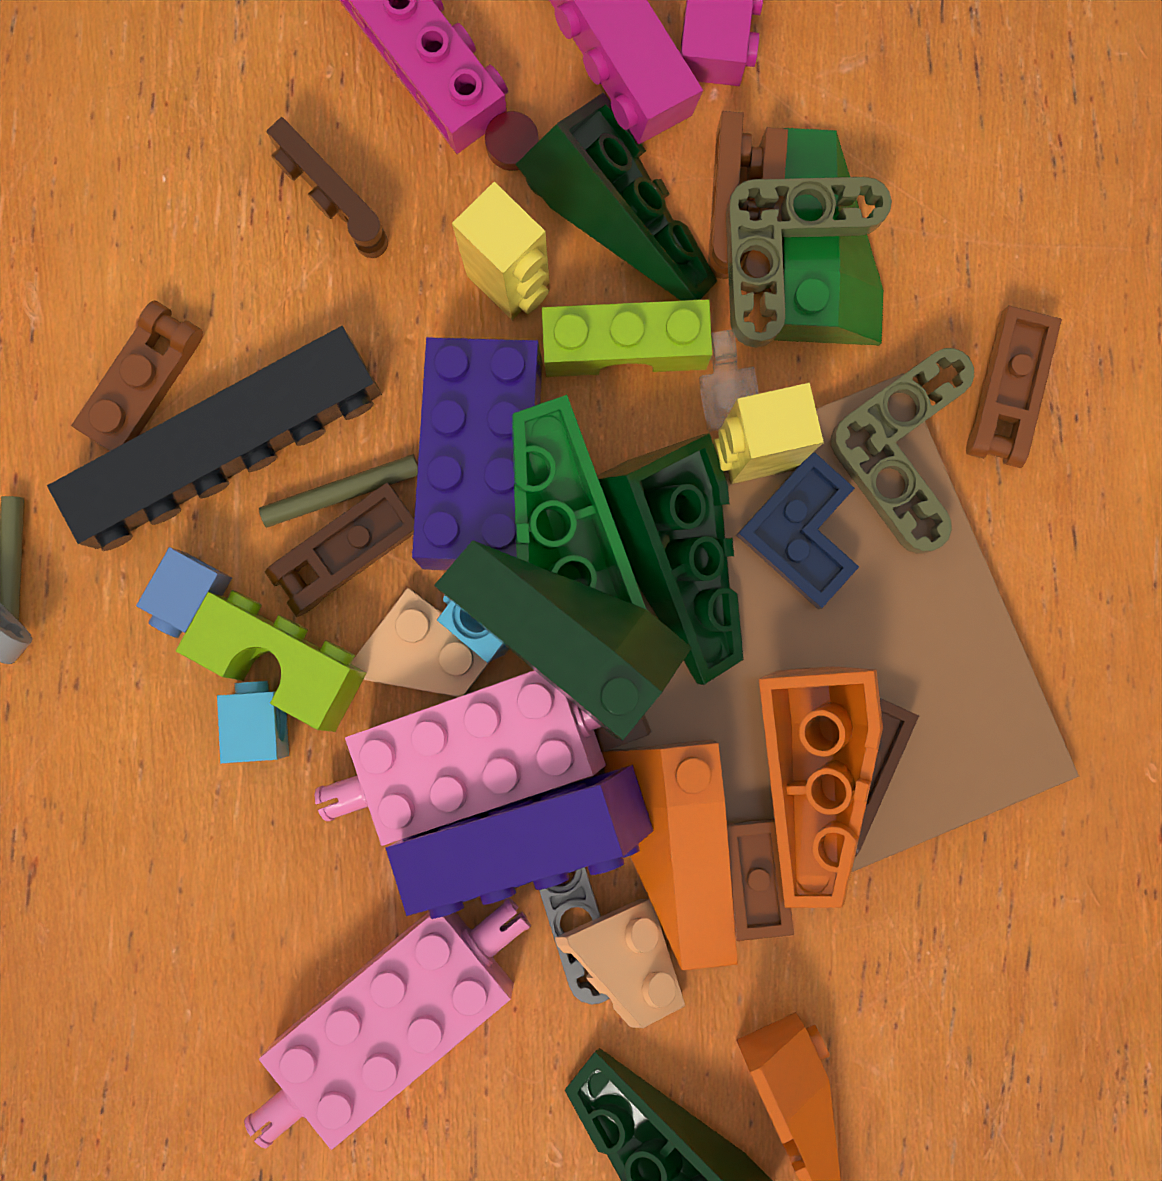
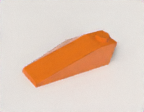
[759,666,883,908]
[602,740,738,970]
[736,1012,841,1181]

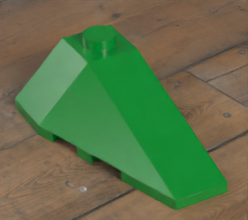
[774,128,884,346]
[512,395,646,609]

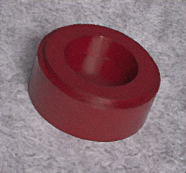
[485,111,539,171]

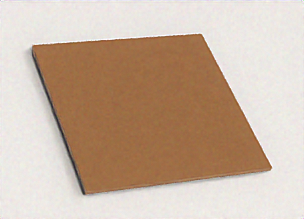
[599,373,1079,948]

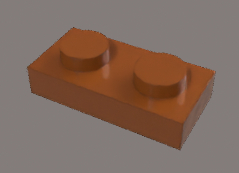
[727,819,794,941]

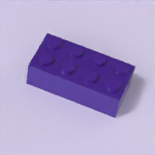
[412,337,543,570]
[386,765,654,919]

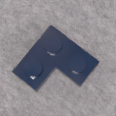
[736,452,859,609]

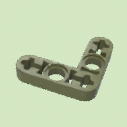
[726,177,892,348]
[831,348,974,554]

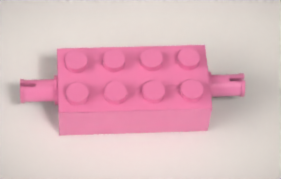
[314,670,606,846]
[244,898,531,1150]

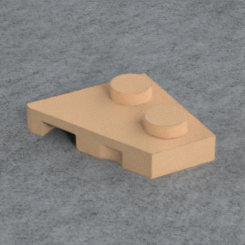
[351,588,490,697]
[555,899,686,1028]

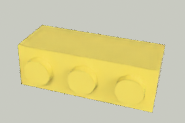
[452,182,550,320]
[713,383,824,484]

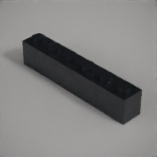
[47,326,382,551]

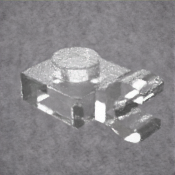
[699,329,759,432]

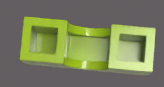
[542,299,712,377]
[176,590,366,732]

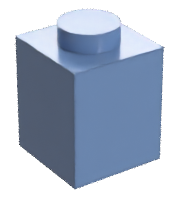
[136,547,232,638]

